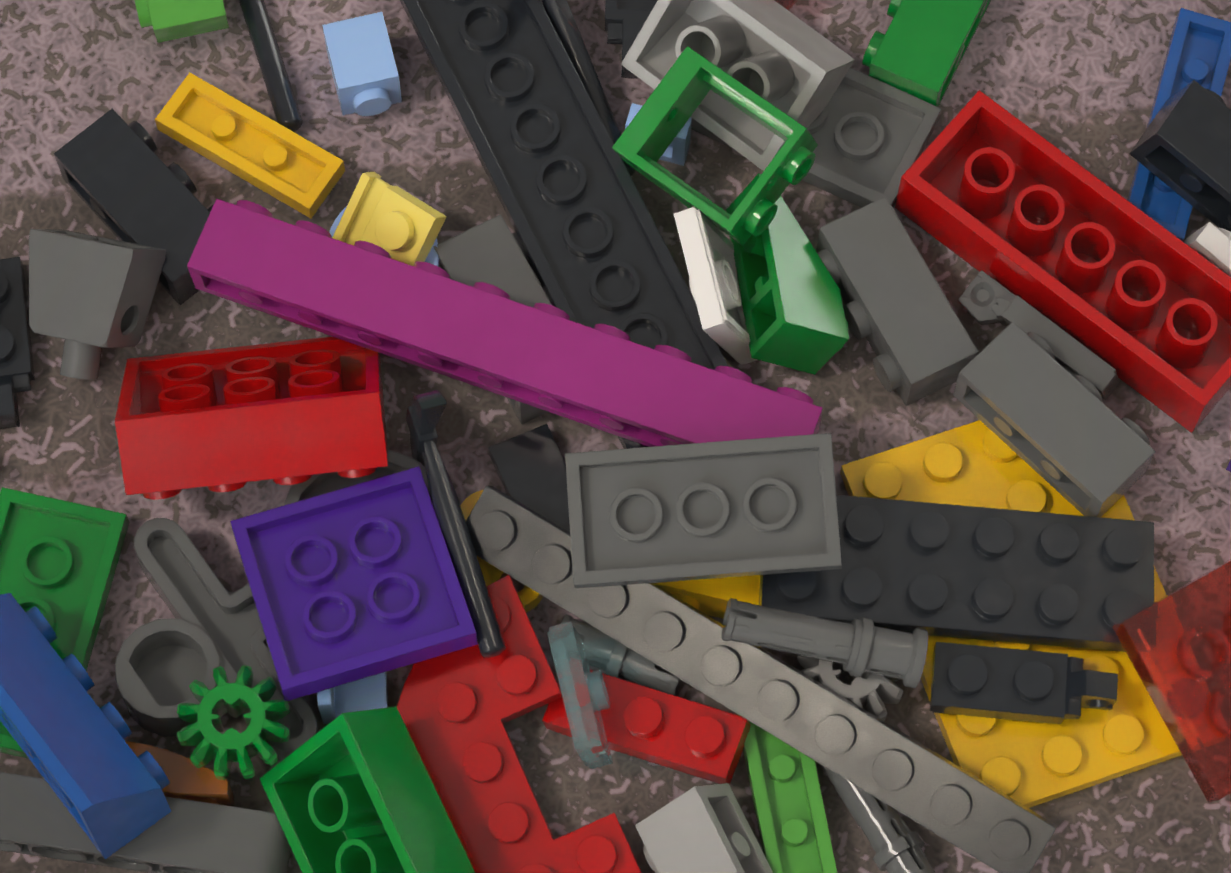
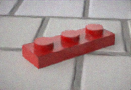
[542,662,751,786]

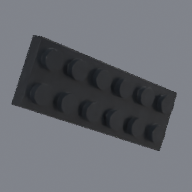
[759,495,1154,654]

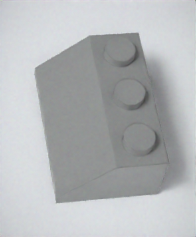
[621,0,855,171]

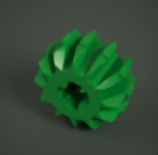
[177,665,290,780]

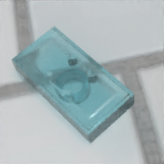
[547,621,613,769]

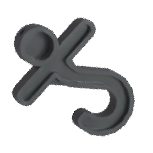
[115,449,434,762]

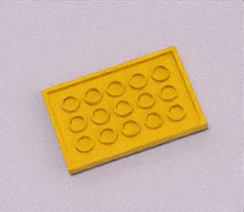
[840,420,1226,808]

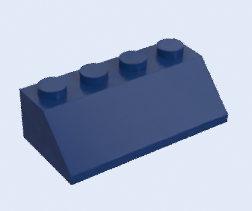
[0,593,172,859]

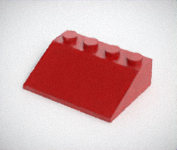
[115,336,388,500]

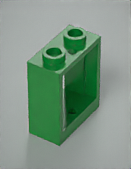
[612,46,818,246]

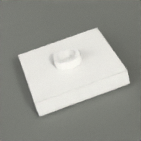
[674,207,757,365]

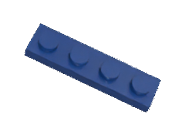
[1127,8,1231,241]

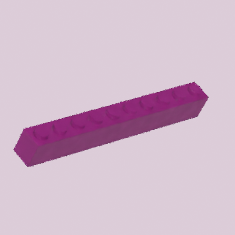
[187,198,823,447]

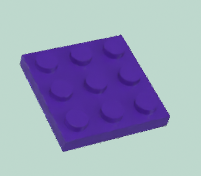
[230,466,478,701]

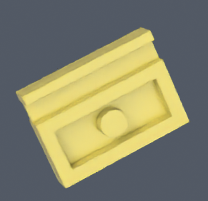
[332,172,447,266]

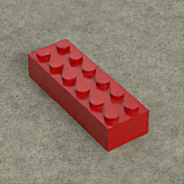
[895,90,1231,433]

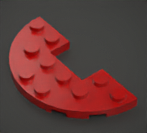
[397,575,642,873]

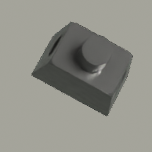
[29,229,166,380]

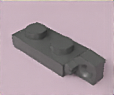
[958,270,1119,400]

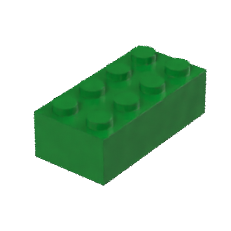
[260,706,475,873]

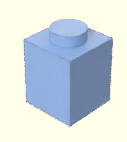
[322,12,402,116]

